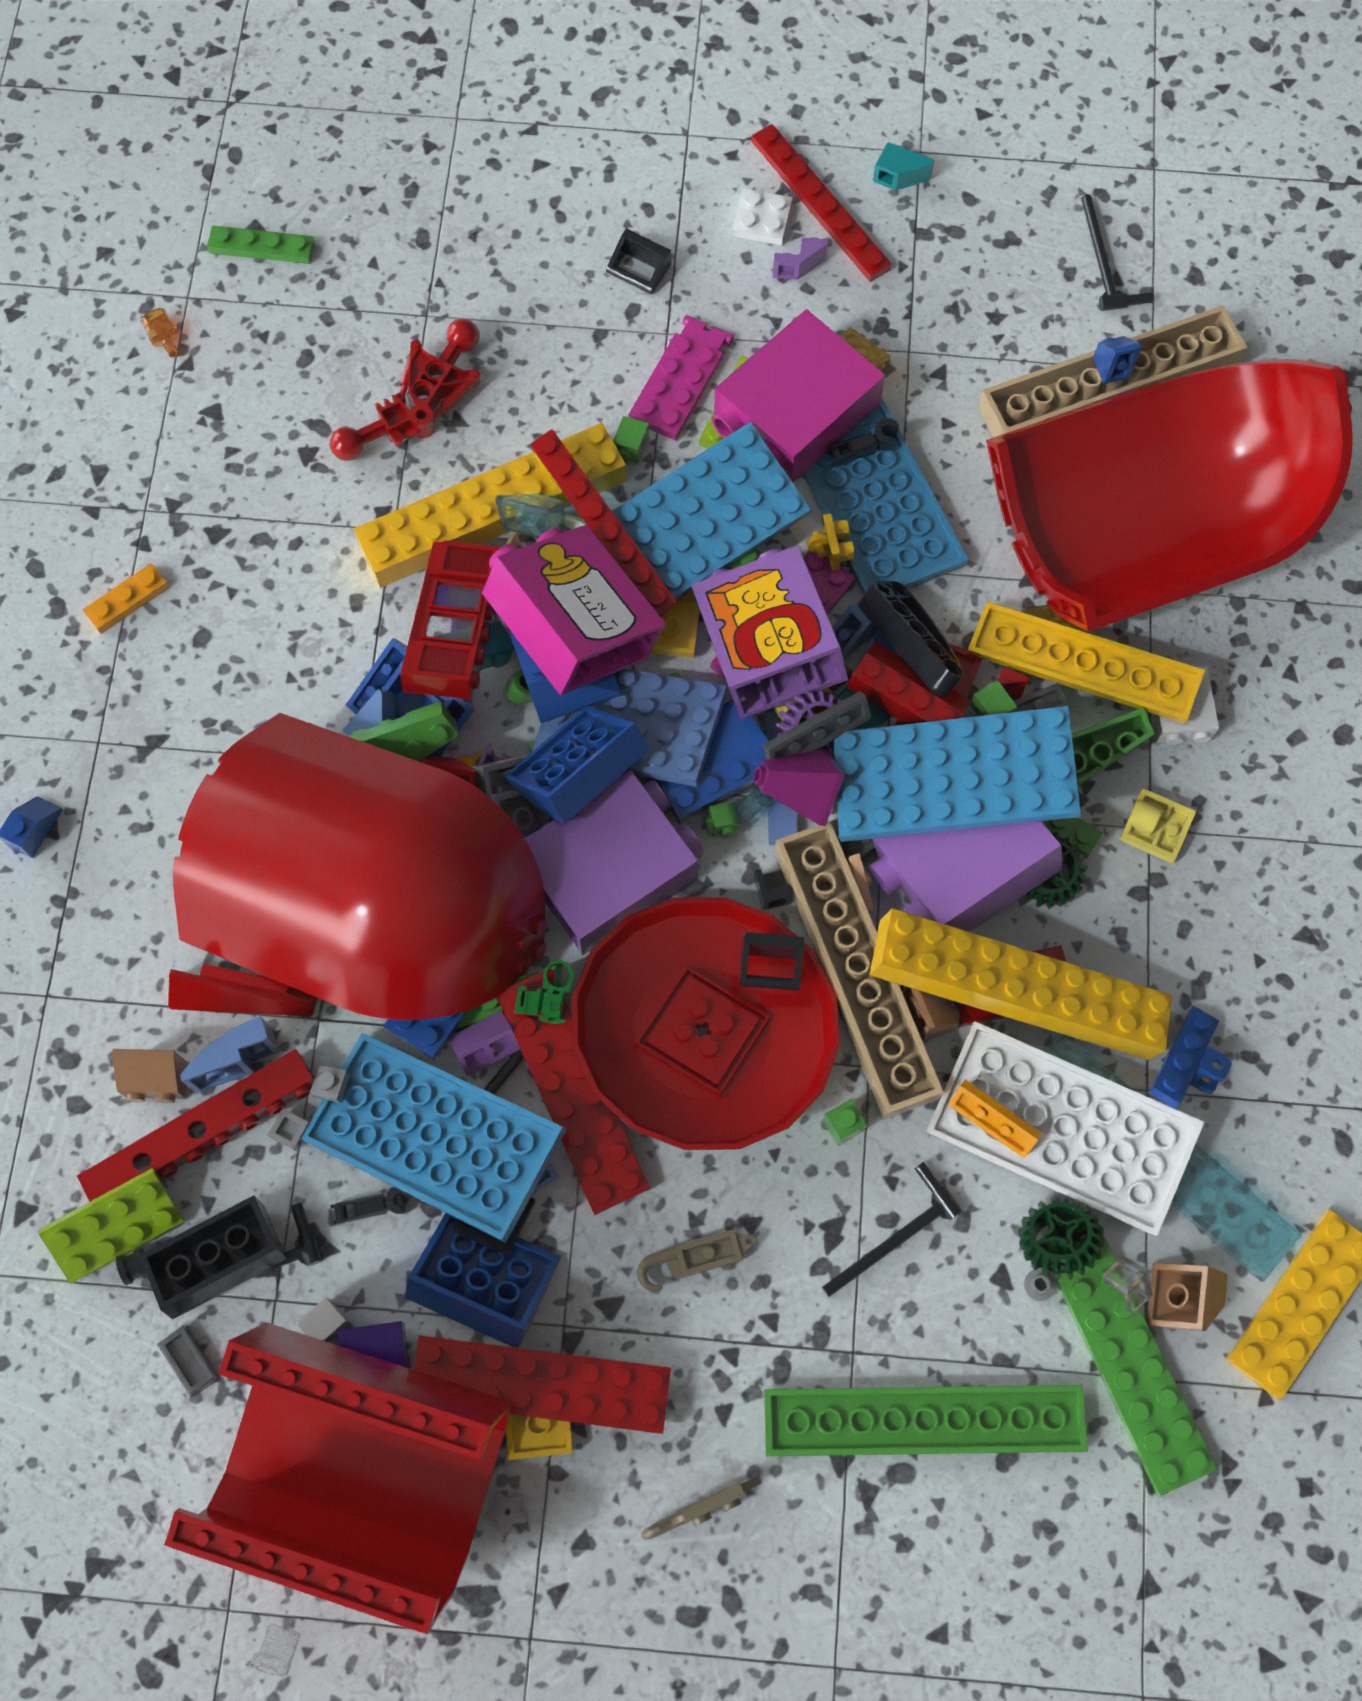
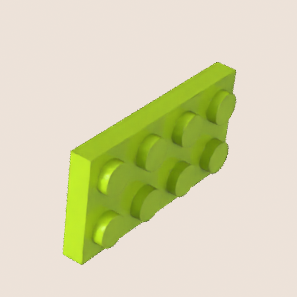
[38,1168,184,1284]

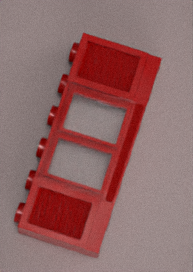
[400,540,500,700]

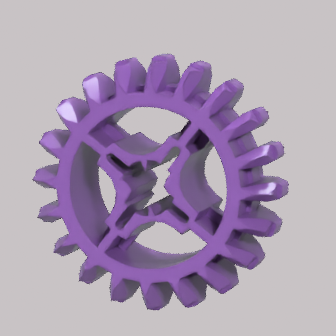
[776,690,851,760]

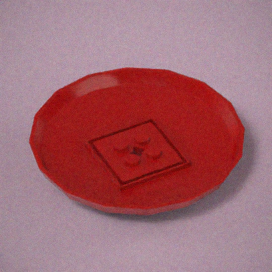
[571,897,840,1150]

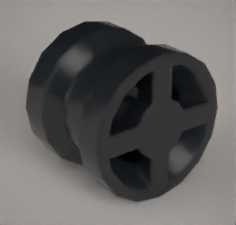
[116,1247,147,1286]

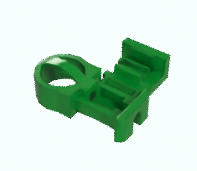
[514,960,574,1024]

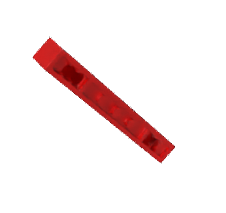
[77,1049,315,1202]

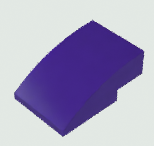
[338,1321,411,1369]

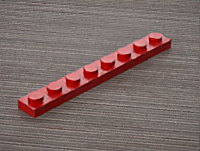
[751,124,892,282]
[529,429,678,617]

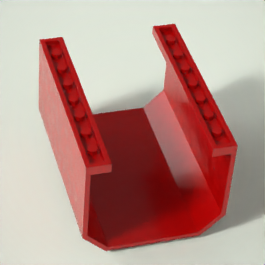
[164,1322,511,1635]

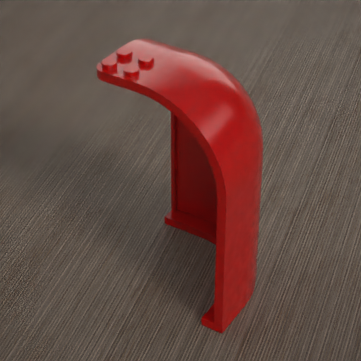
[986,359,1353,632]
[173,713,547,1020]

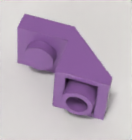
[772,237,828,280]

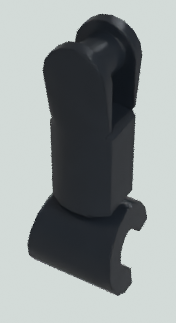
[826,418,899,467]
[330,1187,413,1224]

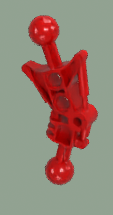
[329,318,481,461]

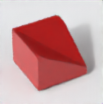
[997,667,1029,701]

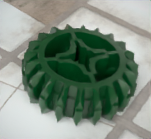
[1025,832,1087,909]
[1018,1196,1105,1280]

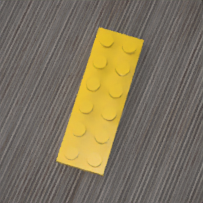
[1225,1209,1362,1400]

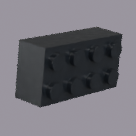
[139,1195,287,1319]

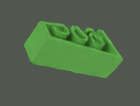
[348,701,459,761]
[1072,708,1155,788]

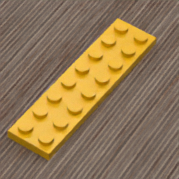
[968,601,1205,724]

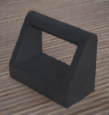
[606,228,671,294]
[739,932,804,991]

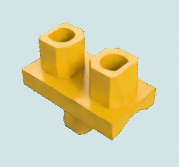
[807,514,854,571]

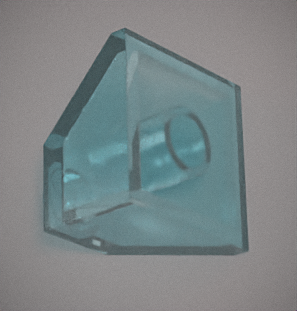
[495,494,566,538]

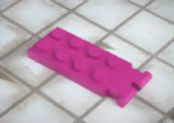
[628,315,734,441]

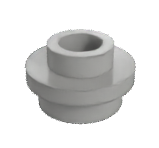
[1024,1269,1056,1301]

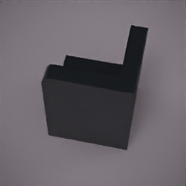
[754,869,792,911]

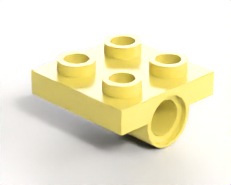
[1119,788,1196,864]

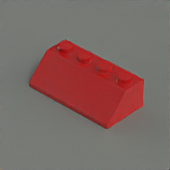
[846,641,971,724]

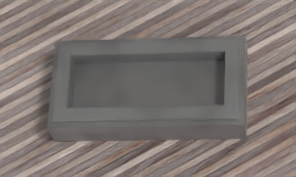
[157,1325,219,1397]

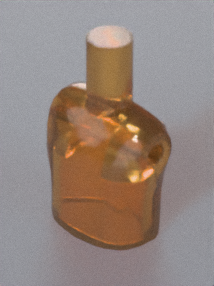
[141,308,179,357]

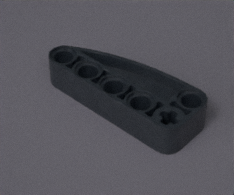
[858,581,964,697]

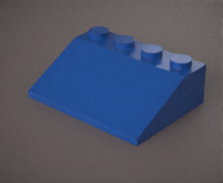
[655,699,769,824]
[503,706,650,824]
[404,1213,561,1348]

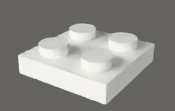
[732,188,792,245]

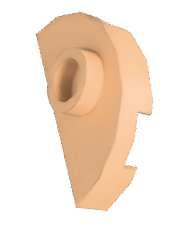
[847,853,874,911]

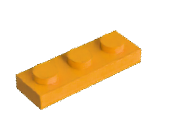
[82,563,169,634]
[947,1079,1043,1159]

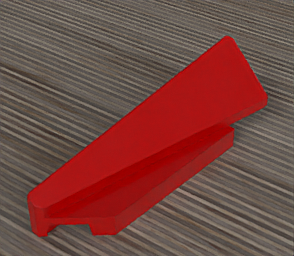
[168,964,318,1017]

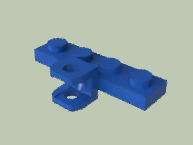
[1148,1005,1232,1110]

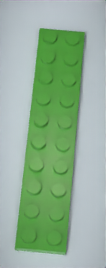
[764,1385,1088,1456]

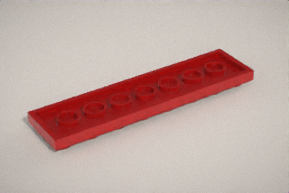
[497,968,650,1215]
[413,1335,671,1434]

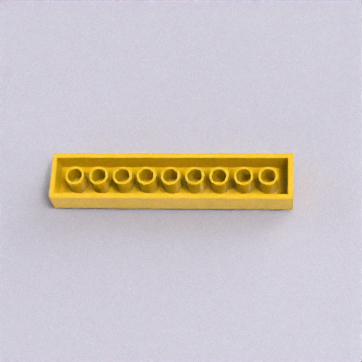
[353,422,627,588]
[870,908,1172,1060]

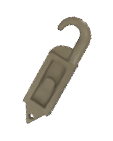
[637,1229,757,1292]
[641,1476,762,1540]

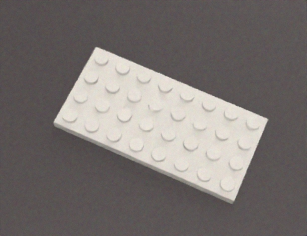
[926,1021,1204,1237]

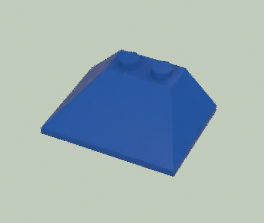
[507,627,622,723]
[346,638,475,761]

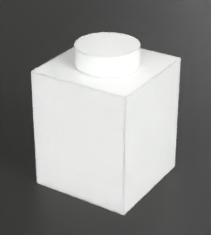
[296,1297,351,1343]

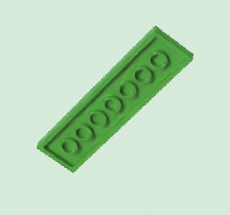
[1052,1235,1218,1496]

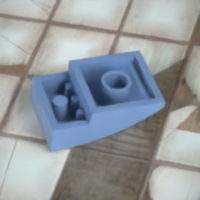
[180,1016,280,1093]

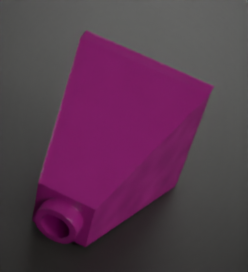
[753,748,845,826]

